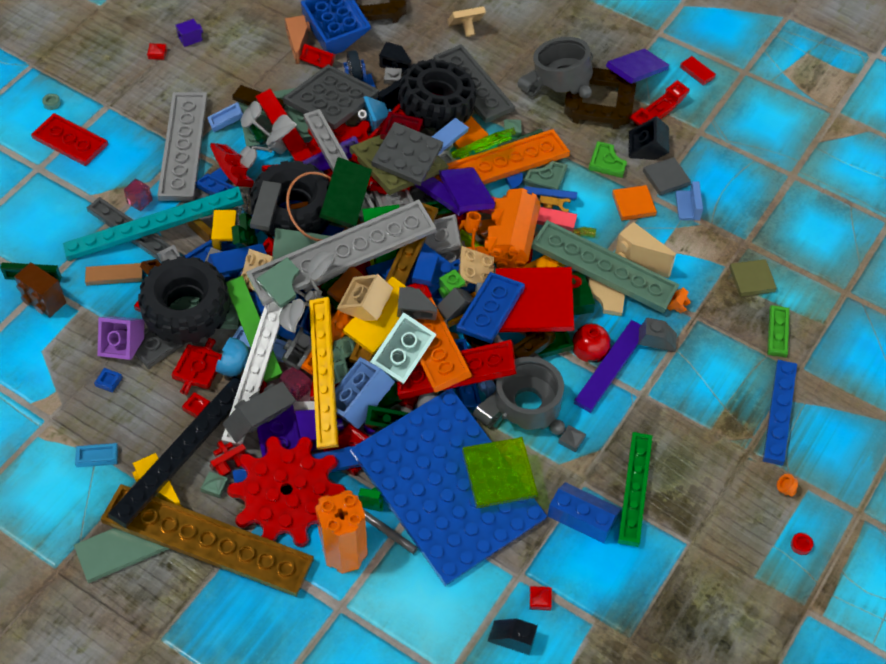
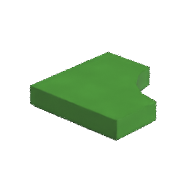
[589,141,627,178]

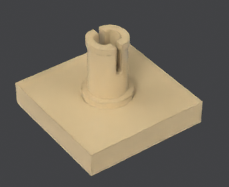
[448,6,486,37]

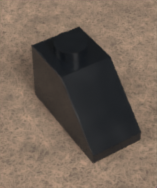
[379,42,412,73]
[488,618,538,655]

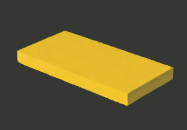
[343,276,407,355]

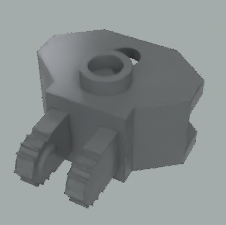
[282,327,312,370]

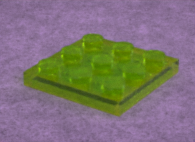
[462,437,538,509]

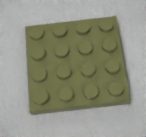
[349,135,448,195]

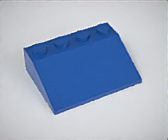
[300,0,371,54]

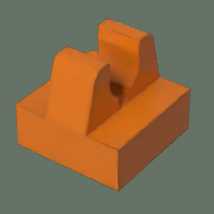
[667,287,691,313]

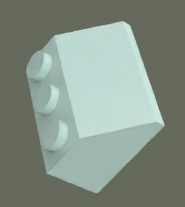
[370,312,437,384]

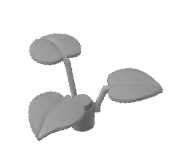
[239,101,297,170]
[279,252,337,333]

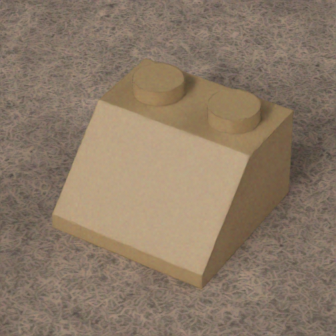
[337,274,393,321]

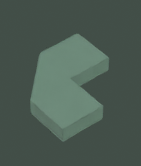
[333,336,355,384]

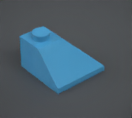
[364,96,391,133]

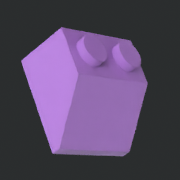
[97,316,145,360]

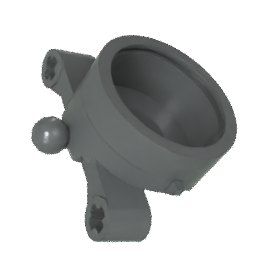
[517,37,593,99]
[473,355,565,435]

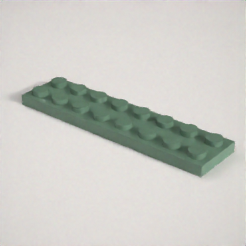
[531,220,680,314]

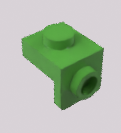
[438,269,465,298]

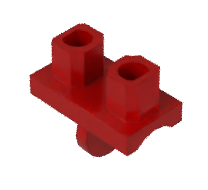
[209,441,246,476]

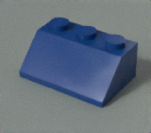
[548,482,621,543]

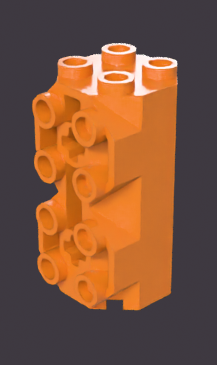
[484,188,541,268]
[315,490,368,574]

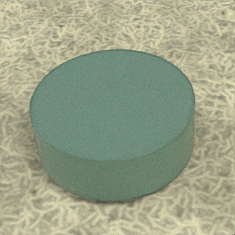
[42,94,61,110]

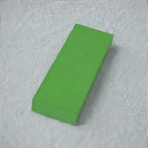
[767,305,789,358]

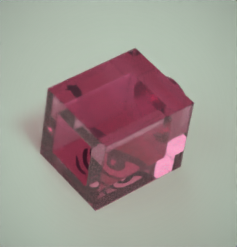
[123,178,152,212]
[280,367,311,401]

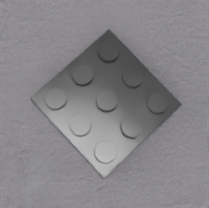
[371,122,443,186]

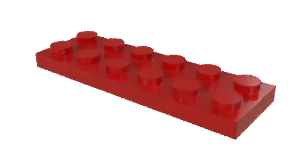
[397,340,517,400]

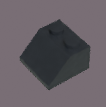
[629,116,669,160]

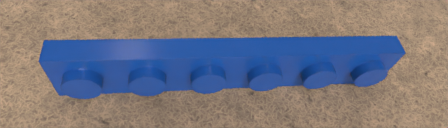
[763,360,797,466]

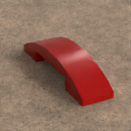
[630,80,690,125]

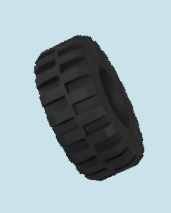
[398,59,477,130]

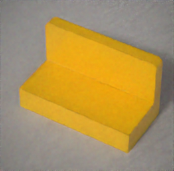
[211,210,236,250]

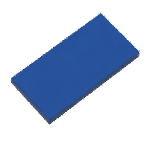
[456,272,525,344]

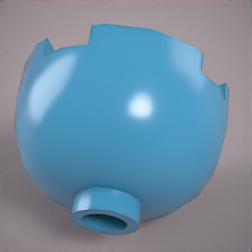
[216,337,250,377]

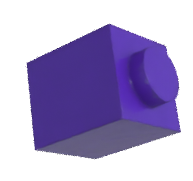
[176,19,203,47]

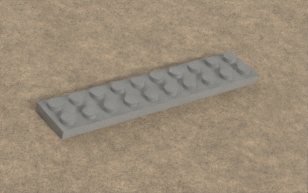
[246,200,437,306]

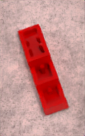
[210,143,254,187]

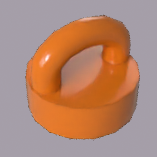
[777,474,798,497]

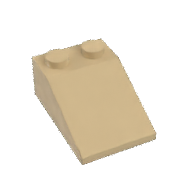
[615,222,676,278]

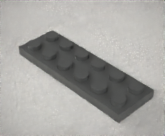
[433,44,515,123]

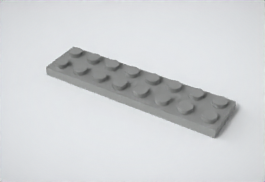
[157,92,208,201]

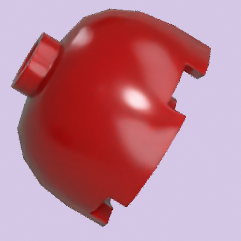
[572,323,611,362]

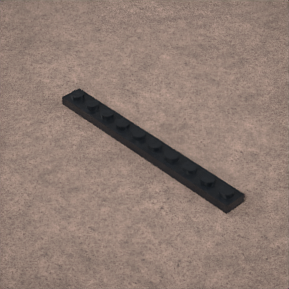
[108,376,241,528]

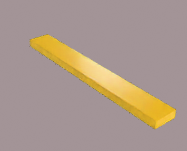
[309,297,338,450]

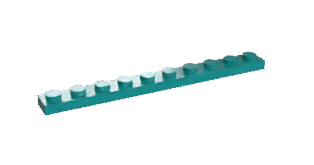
[63,186,244,261]

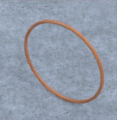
[286,172,348,241]

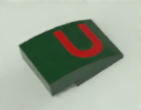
[572,271,595,315]

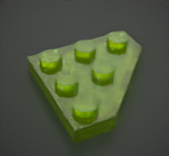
[451,128,516,159]

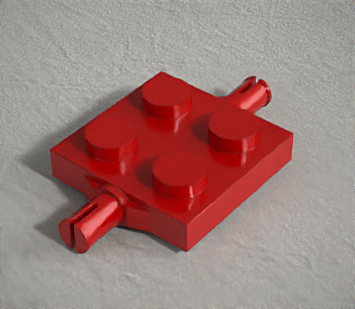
[171,338,222,395]

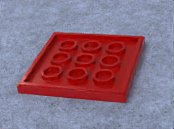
[496,267,574,332]

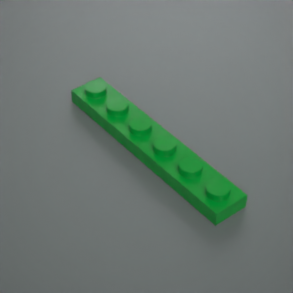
[618,432,653,547]

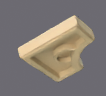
[589,278,625,317]

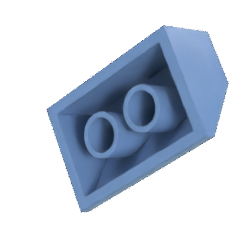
[335,357,395,429]

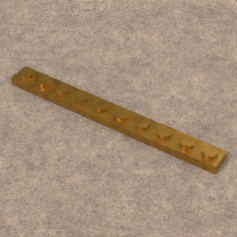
[349,202,438,364]

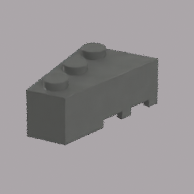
[223,382,296,443]

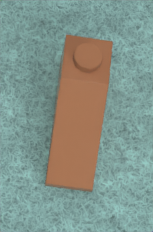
[285,15,311,64]

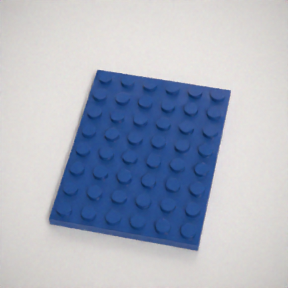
[350,388,548,586]

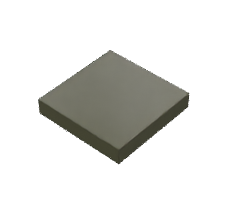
[729,259,777,297]

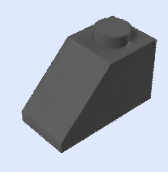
[397,286,437,320]
[638,318,677,352]

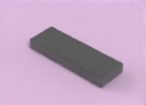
[250,181,282,231]

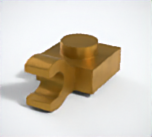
[539,196,571,212]

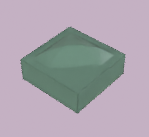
[504,120,522,137]
[200,471,229,498]

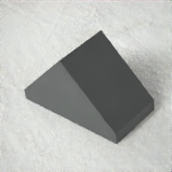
[437,287,474,321]

